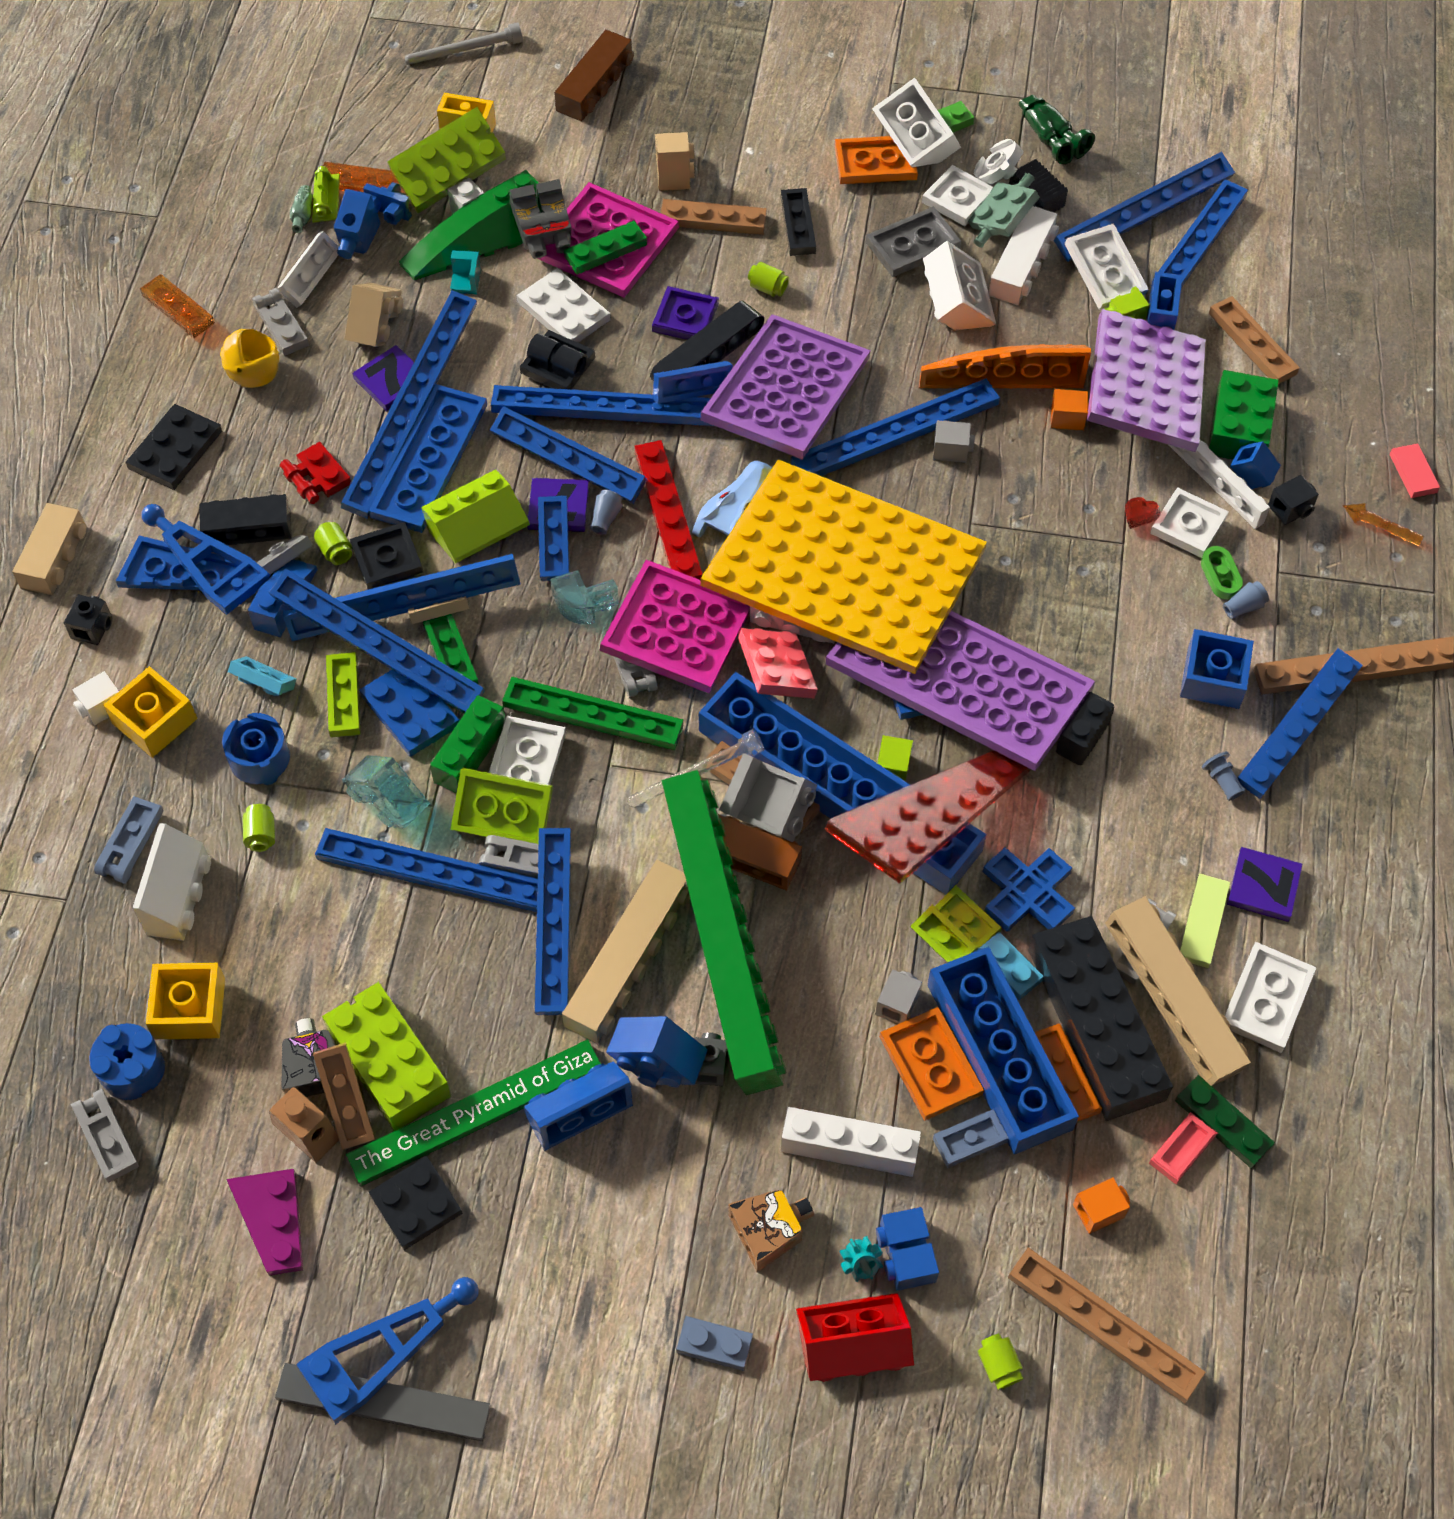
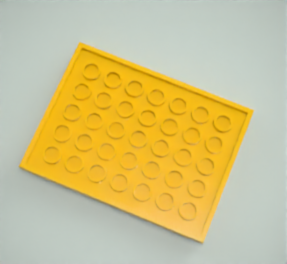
[700,459,987,674]

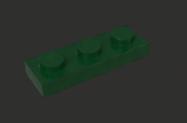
[1175,1075,1275,1169]

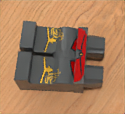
[510,179,571,259]

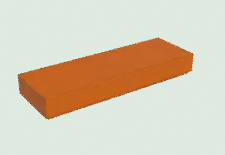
[1035,1023,1102,1122]

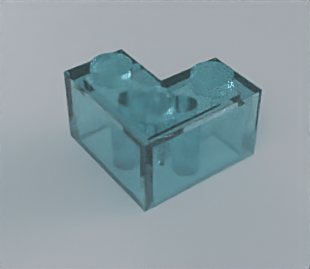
[342,755,430,829]

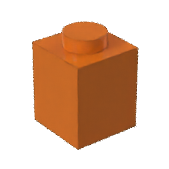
[1050,389,1089,431]
[1073,1178,1130,1234]

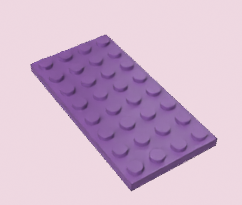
[826,611,1095,771]

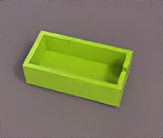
[387,107,506,213]
[322,981,451,1131]

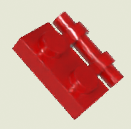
[280,441,351,504]

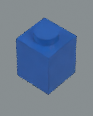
[1230,441,1281,489]

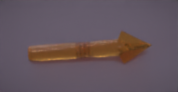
[1343,503,1424,546]

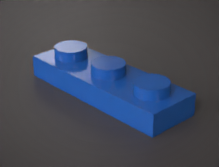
[653,361,733,404]
[538,496,570,581]

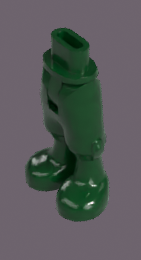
[1019,95,1095,165]

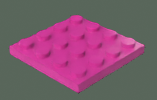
[537,182,679,298]
[600,559,750,694]

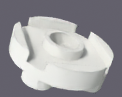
[974,139,1023,186]

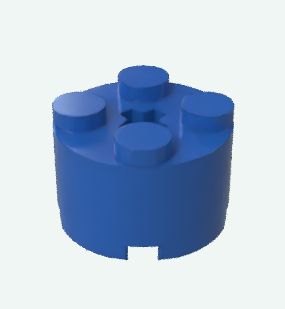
[222,713,290,785]
[89,1023,165,1100]

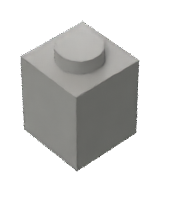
[933,420,975,463]
[875,969,922,1024]

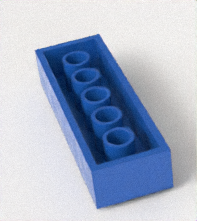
[927,946,1079,1155]

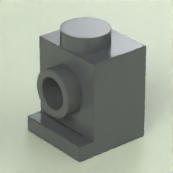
[694,1032,727,1087]

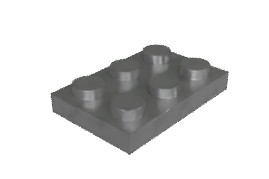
[866,206,961,277]

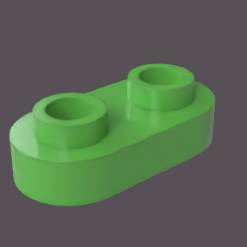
[1201,546,1243,600]

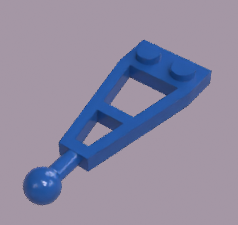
[141,504,270,615]
[296,1277,479,1425]

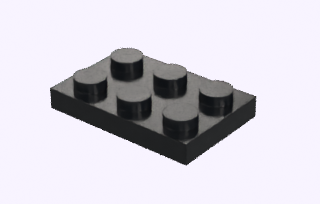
[126,403,222,490]

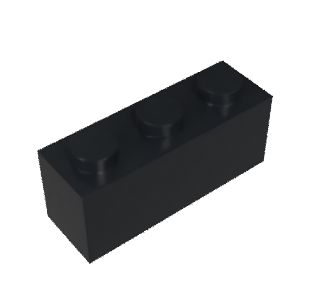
[199,494,292,545]

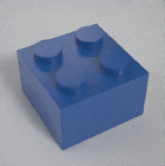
[1180,629,1254,709]
[606,1016,708,1088]

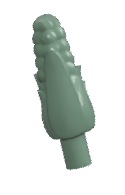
[290,185,313,233]

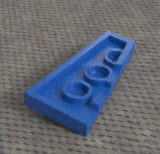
[116,535,238,590]

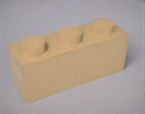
[12,503,86,595]

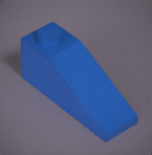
[248,559,318,638]

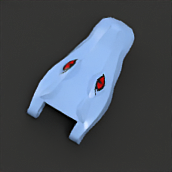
[692,461,772,537]

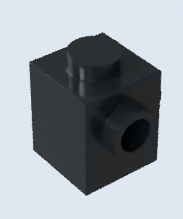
[1268,475,1319,525]
[63,594,112,645]

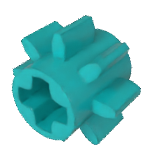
[840,1236,883,1282]

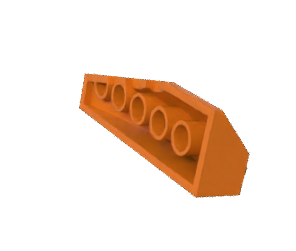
[919,344,1091,388]

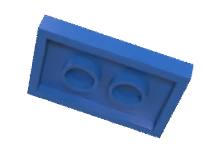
[359,670,459,757]

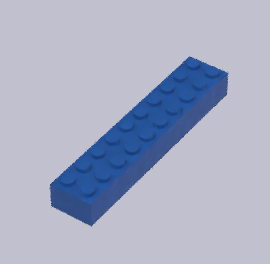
[699,672,986,895]

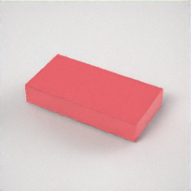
[1389,443,1440,498]
[1149,1112,1217,1184]

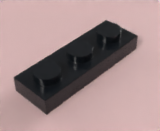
[780,188,816,256]

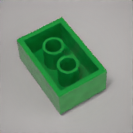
[1208,370,1279,460]

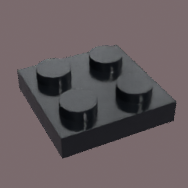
[350,522,423,590]
[369,1156,463,1251]

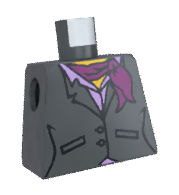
[281,1018,335,1097]

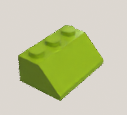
[421,469,530,564]

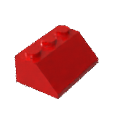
[796,1293,914,1382]

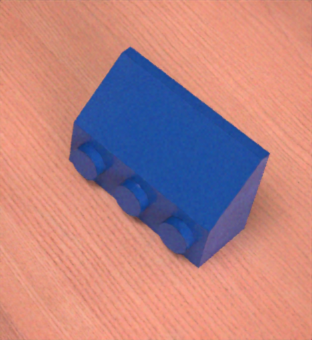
[524,1061,633,1151]

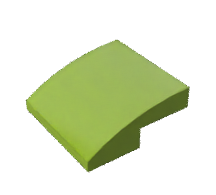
[910,885,1002,963]

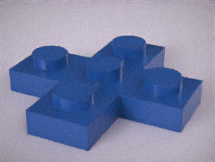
[982,847,1075,932]

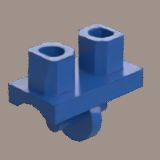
[363,182,412,225]

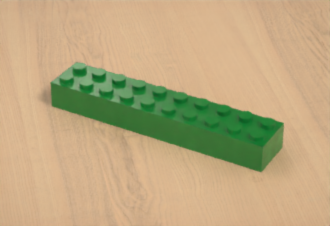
[662,770,787,1096]

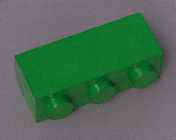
[430,695,506,794]

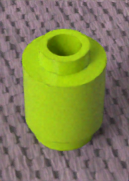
[748,262,789,297]
[314,522,352,565]
[243,804,275,852]
[977,1333,1024,1390]

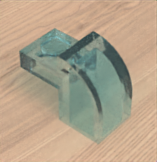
[550,570,619,624]

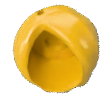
[220,329,279,388]

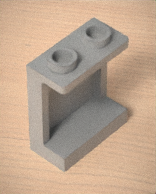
[719,753,817,842]

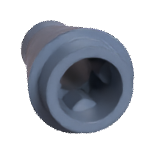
[590,490,623,534]
[1223,581,1269,619]

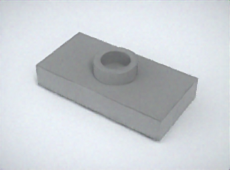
[257,535,313,575]

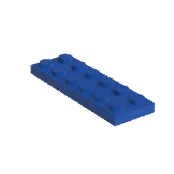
[369,384,487,533]

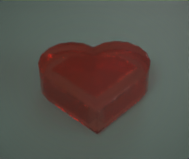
[1125,497,1161,529]

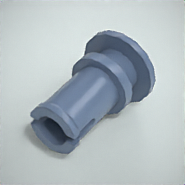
[1202,751,1245,801]

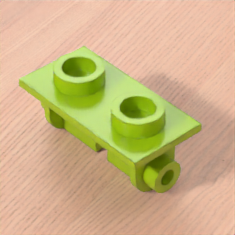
[312,166,340,223]

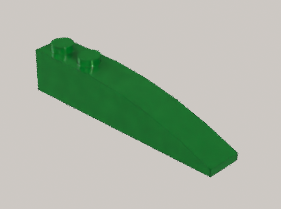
[399,170,541,281]

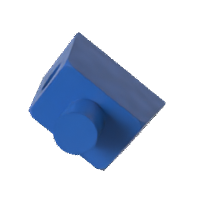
[334,189,381,259]

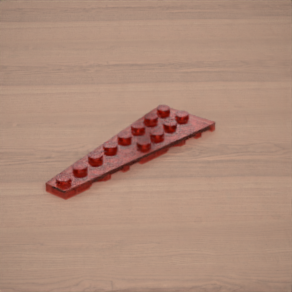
[825,750,1032,884]

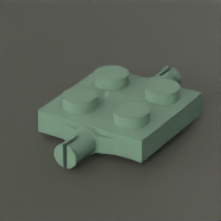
[968,173,1040,248]

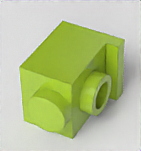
[1105,286,1149,321]

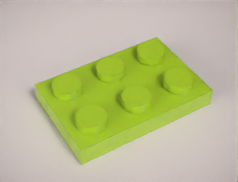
[450,768,553,844]

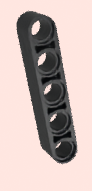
[650,301,765,381]

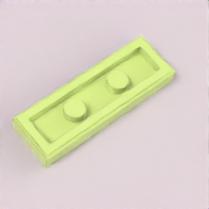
[1180,874,1230,968]

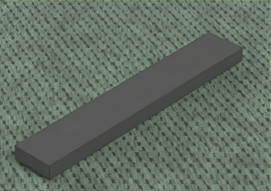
[275,1363,491,1442]

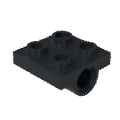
[520,330,596,390]

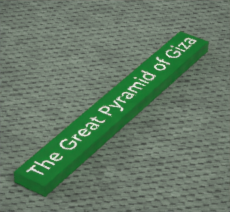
[346,1039,601,1187]

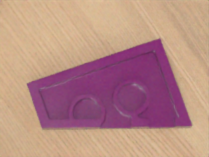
[226,1169,303,1276]

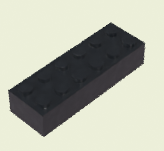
[1028,916,1173,1121]

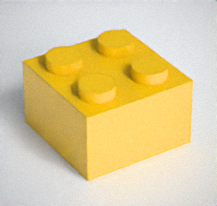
[103,666,198,758]
[146,963,225,1040]

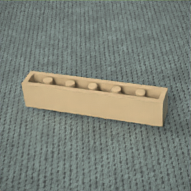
[562,859,690,1044]
[1105,896,1251,1087]

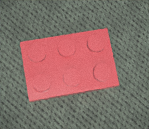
[738,628,818,699]

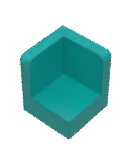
[450,250,481,294]

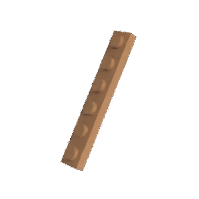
[1008,1247,1206,1404]

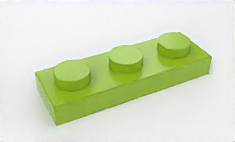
[326,652,361,738]

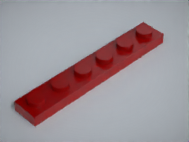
[634,440,703,580]

